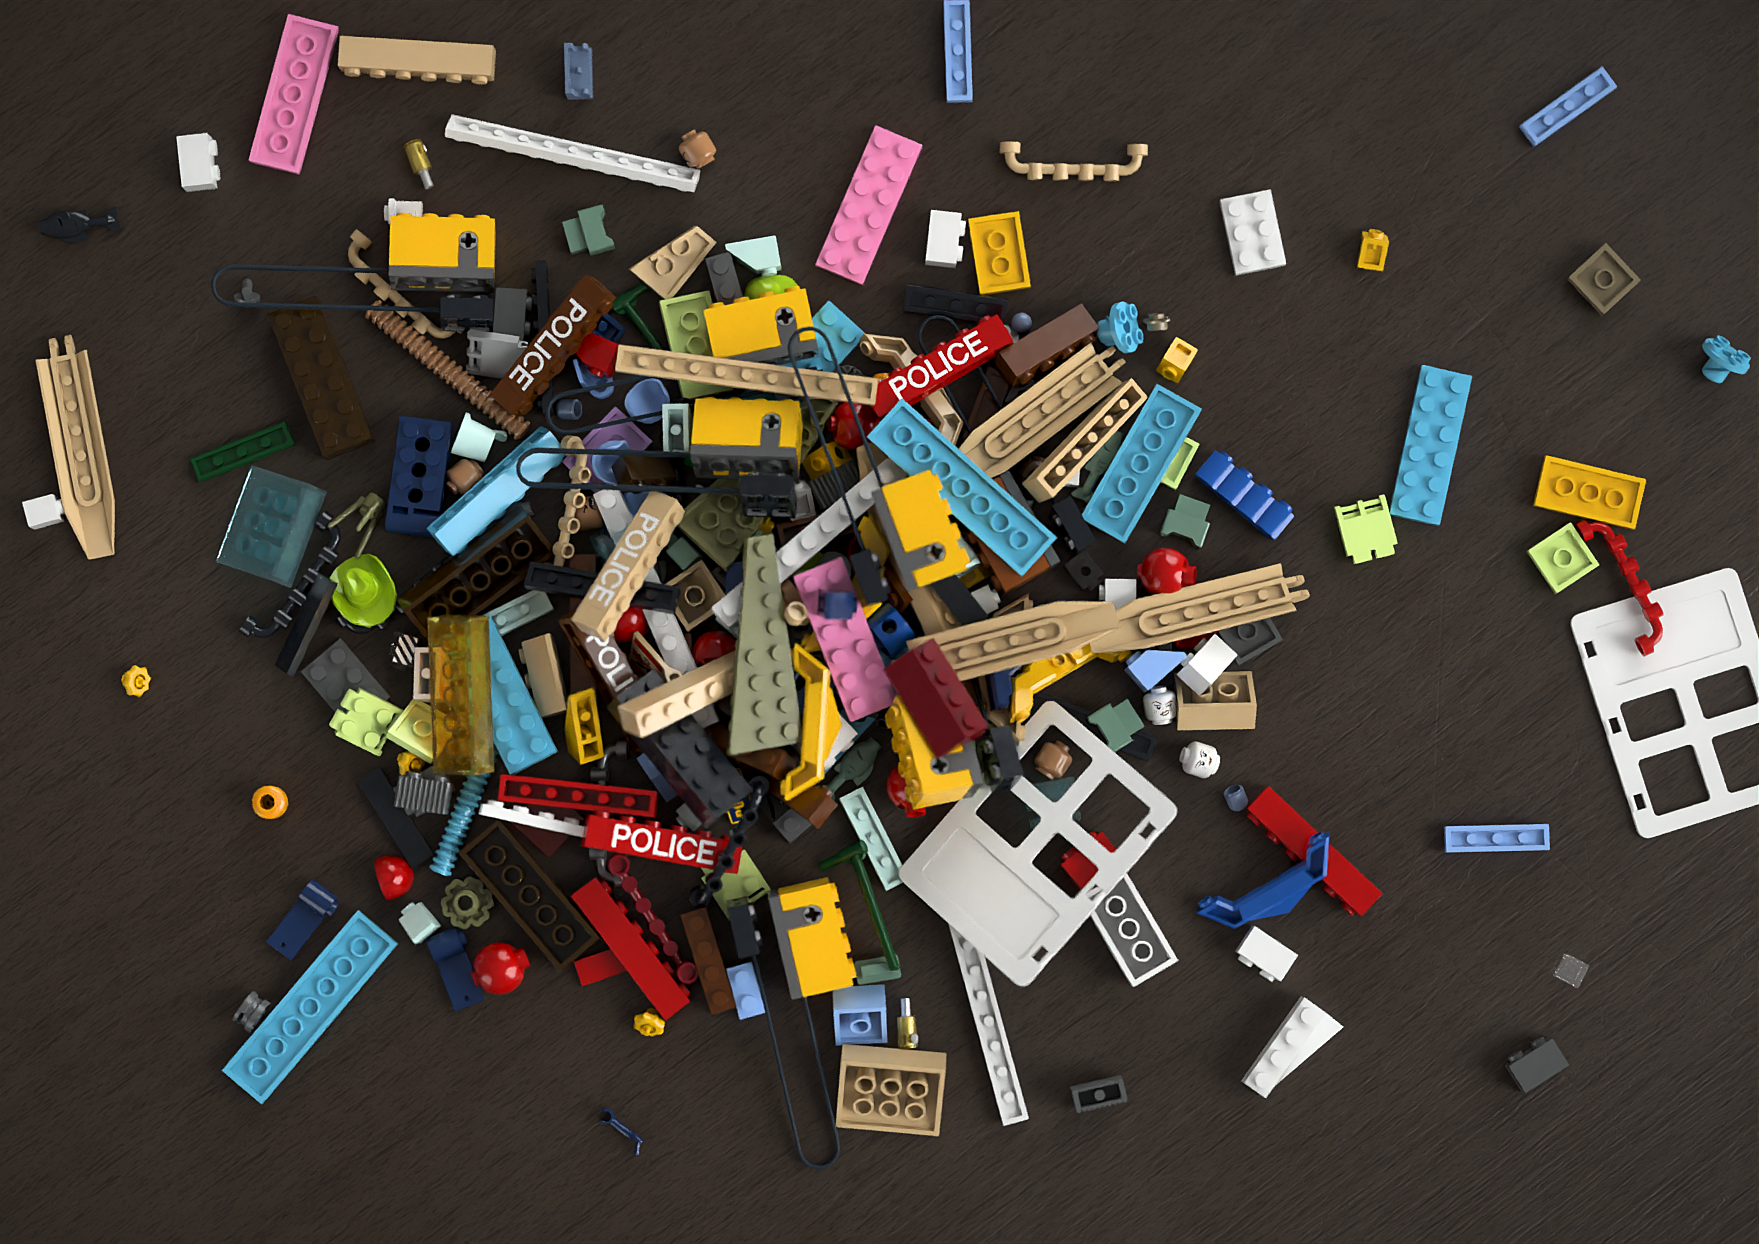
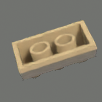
[519,633,568,718]
[1174,671,1257,730]

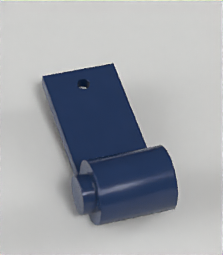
[266,879,339,961]
[426,927,485,1012]

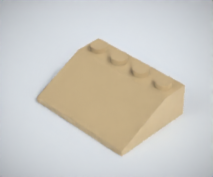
[836,1044,946,1136]

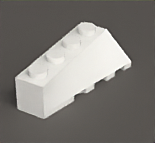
[1241,997,1343,1098]

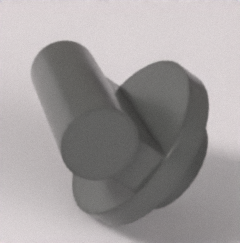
[234,278,260,303]

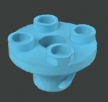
[1097,302,1143,353]
[1702,335,1751,383]

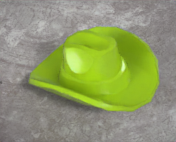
[330,554,397,627]

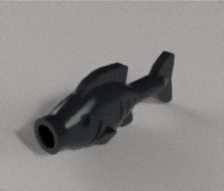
[39,206,121,243]

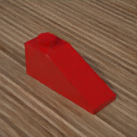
[549,316,619,379]

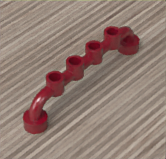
[607,853,698,983]

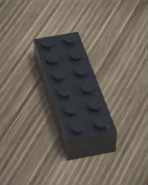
[607,669,753,829]

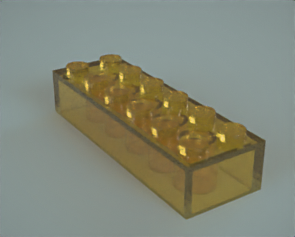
[428,615,494,776]

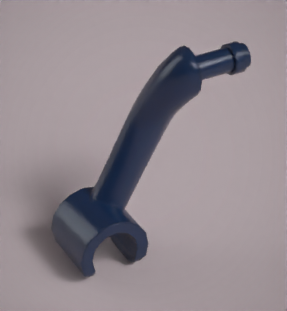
[600,1108,643,1155]

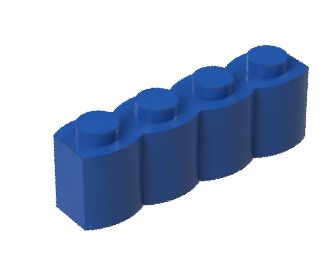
[1194,451,1294,541]

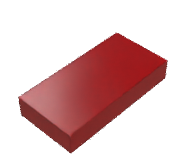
[574,949,627,986]

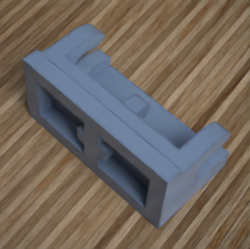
[564,43,593,100]

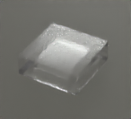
[1553,953,1589,989]

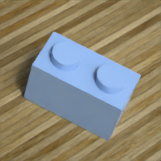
[727,961,765,1019]

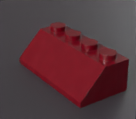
[883,637,988,759]

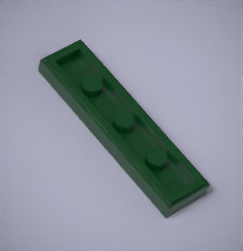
[189,421,296,483]

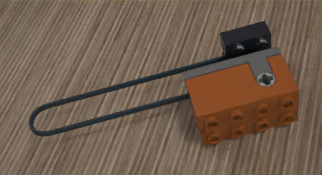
[917,315,1096,595]

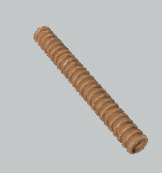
[365,300,531,440]

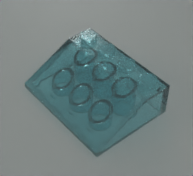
[215,465,327,588]

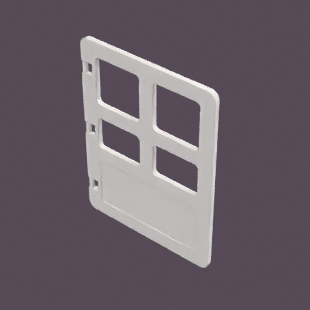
[1570,568,1759,838]
[899,701,1177,986]

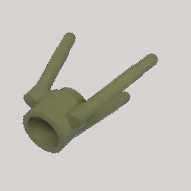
[328,493,386,559]

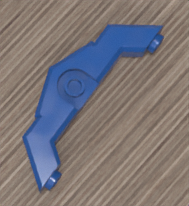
[1196,832,1329,929]

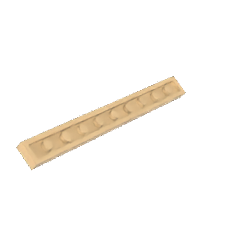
[615,345,878,406]

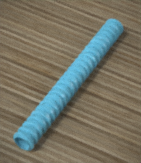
[429,729,499,876]

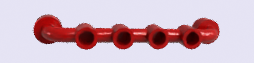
[1574,520,1664,657]

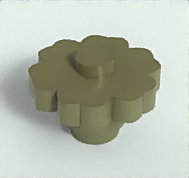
[441,876,495,929]

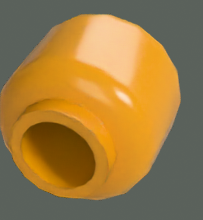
[252,785,288,819]

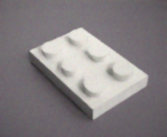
[1219,190,1286,276]

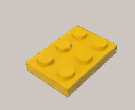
[968,211,1031,295]

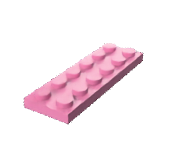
[249,14,339,175]
[815,125,922,286]
[792,557,896,722]

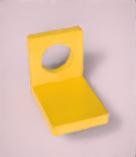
[802,441,852,481]

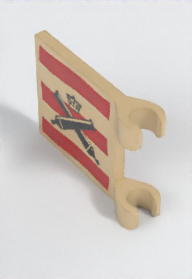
[628,631,682,683]

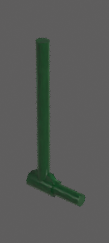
[611,281,702,404]
[818,840,900,972]

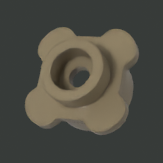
[1143,313,1170,331]

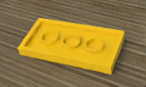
[1533,455,1646,530]

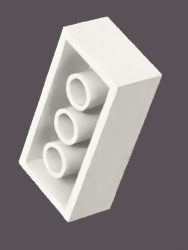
[1086,873,1178,987]

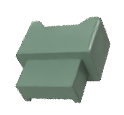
[562,204,615,256]
[1159,494,1210,549]
[666,532,703,571]
[1086,699,1145,752]
[854,954,901,985]

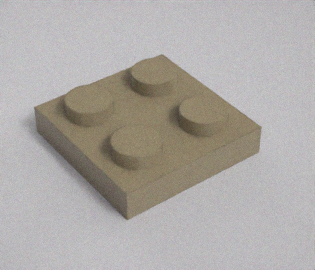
[1567,243,1641,316]

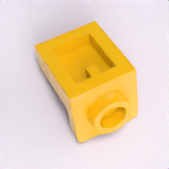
[1357,229,1389,271]
[1156,337,1198,383]

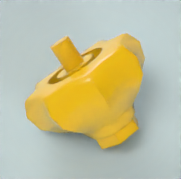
[121,665,151,697]
[397,751,426,776]
[633,1008,665,1037]

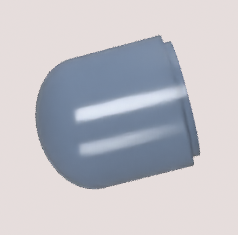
[1010,313,1032,336]
[556,399,582,420]
[1223,785,1248,811]

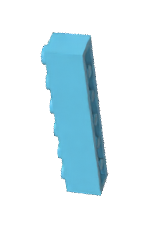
[426,426,565,556]

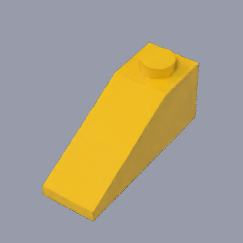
[565,688,604,765]

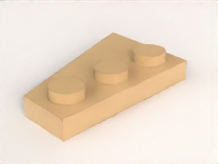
[628,226,717,300]

